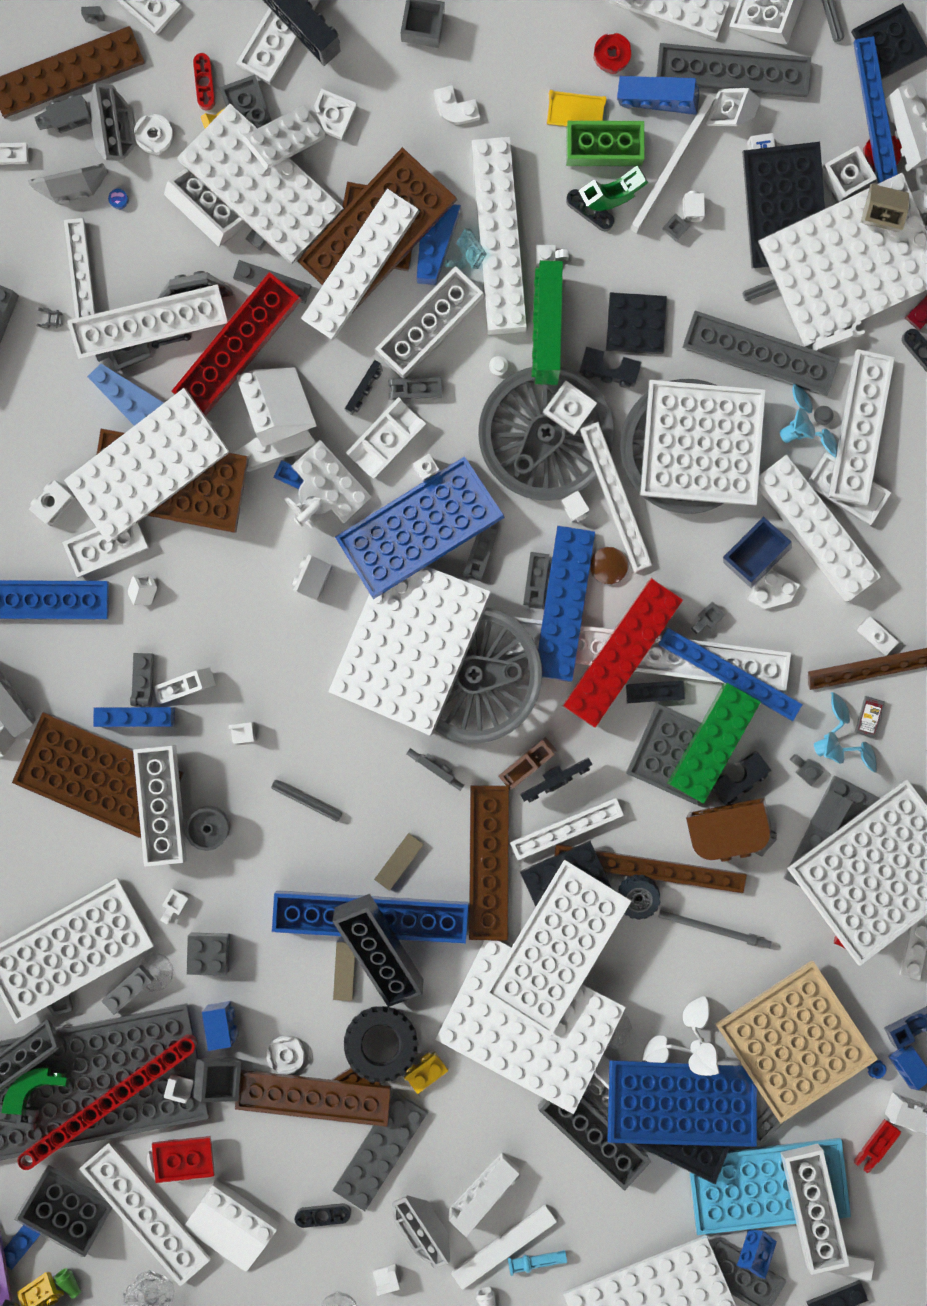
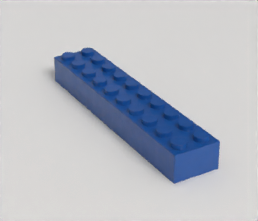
[272,891,468,944]

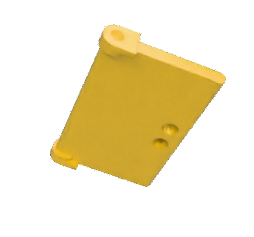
[547,90,607,126]

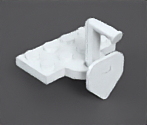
[284,440,371,528]

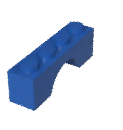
[93,707,175,727]

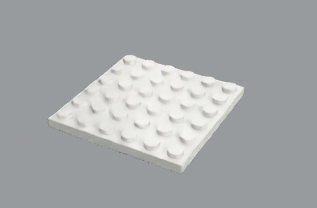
[640,380,765,506]

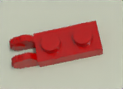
[854,1119,901,1173]

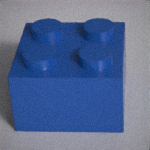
[202,1001,239,1051]

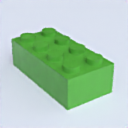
[566,121,644,166]

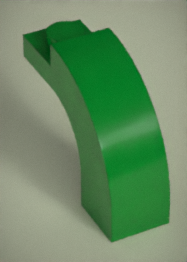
[579,166,648,211]
[1,1068,70,1116]

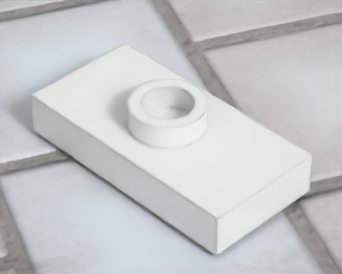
[856,617,898,656]

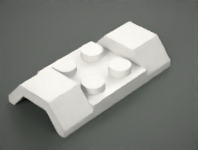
[346,397,426,479]

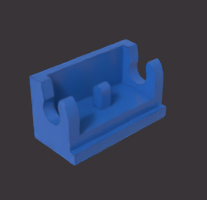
[888,1045,927,1090]

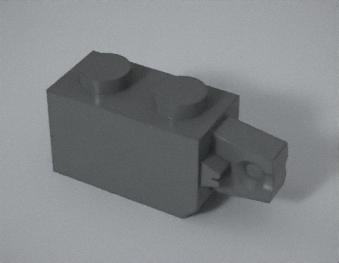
[34,94,91,133]

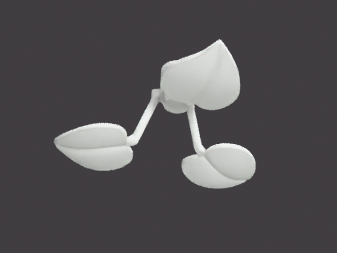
[643,996,719,1076]

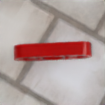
[193,53,215,111]

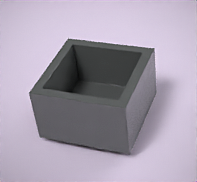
[400,0,445,48]
[186,932,230,976]
[193,1057,241,1102]

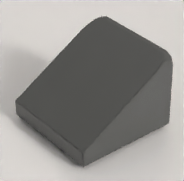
[245,229,267,251]

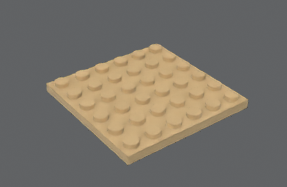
[716,961,878,1124]

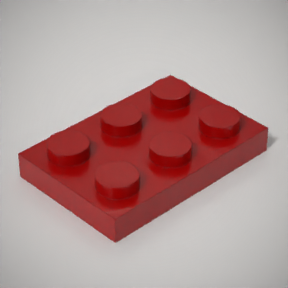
[152,1136,215,1183]

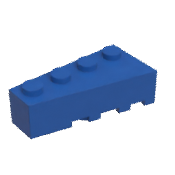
[617,76,700,115]
[417,204,461,285]

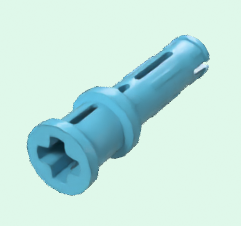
[507,1250,567,1276]

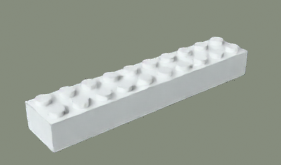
[471,137,527,335]

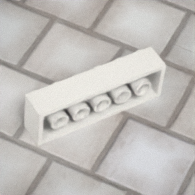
[375,266,483,379]
[133,745,187,867]
[780,1144,850,1275]

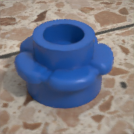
[867,1060,886,1079]

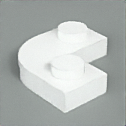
[434,85,480,125]

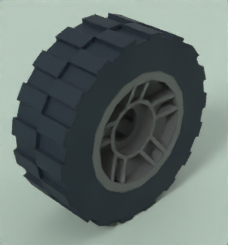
[618,874,661,920]

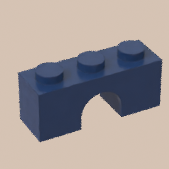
[884,1006,927,1050]

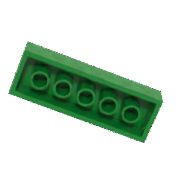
[531,260,563,385]
[667,683,761,804]

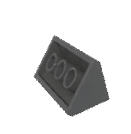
[0,1019,65,1091]

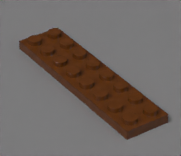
[0,26,145,118]
[469,785,509,940]
[235,1070,391,1127]

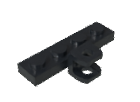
[520,757,593,803]

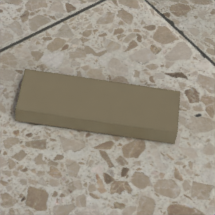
[374,833,424,891]
[333,941,355,1001]

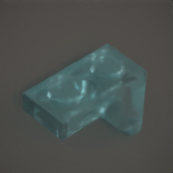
[445,228,487,269]

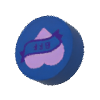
[108,189,129,209]

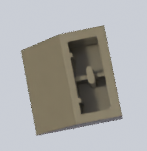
[860,183,909,232]

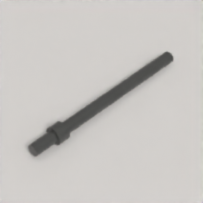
[658,910,772,949]

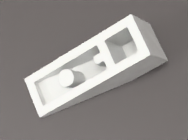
[153,667,216,705]

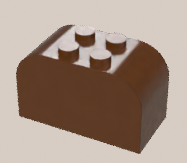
[686,797,771,862]

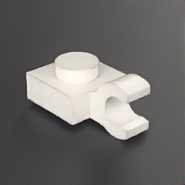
[536,245,569,266]
[160,888,189,924]

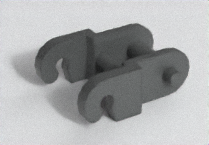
[36,307,62,328]

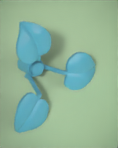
[780,384,838,458]
[814,692,877,773]

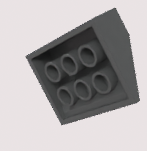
[14,1165,112,1257]

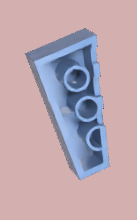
[87,364,164,426]

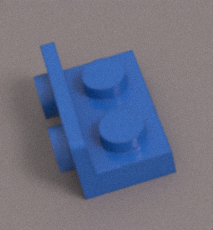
[737,1229,777,1279]

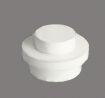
[489,356,508,376]

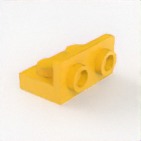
[403,1051,449,1094]
[17,1272,64,1306]

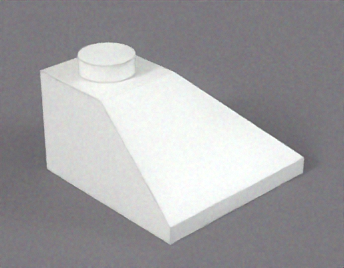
[706,88,761,126]

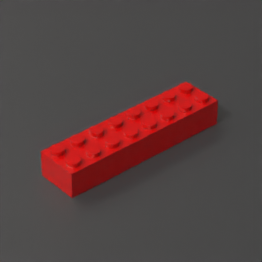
[171,272,302,417]
[562,578,683,728]

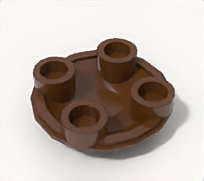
[590,547,628,585]

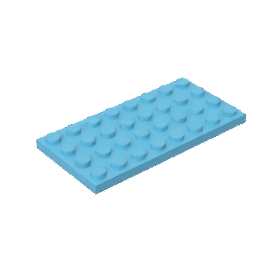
[689,1138,851,1235]

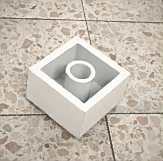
[822,145,877,203]

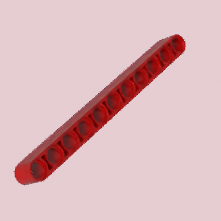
[18,1034,198,1170]

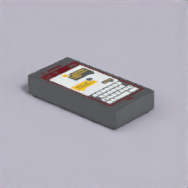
[855,696,885,738]

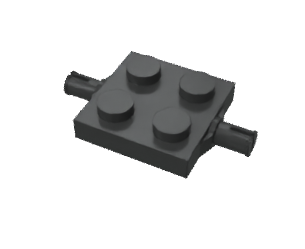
[95,342,153,372]
[406,748,465,791]

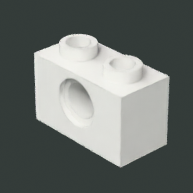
[29,480,76,526]

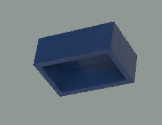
[723,516,792,588]

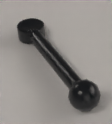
[152,334,191,349]

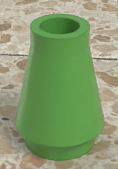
[54,1268,81,1299]

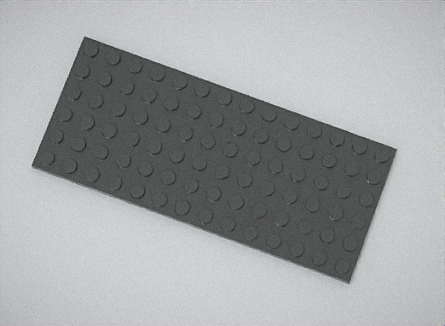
[0,1003,210,1161]

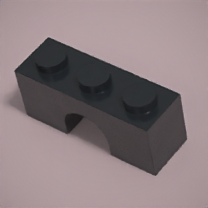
[579,346,642,389]
[712,751,772,805]

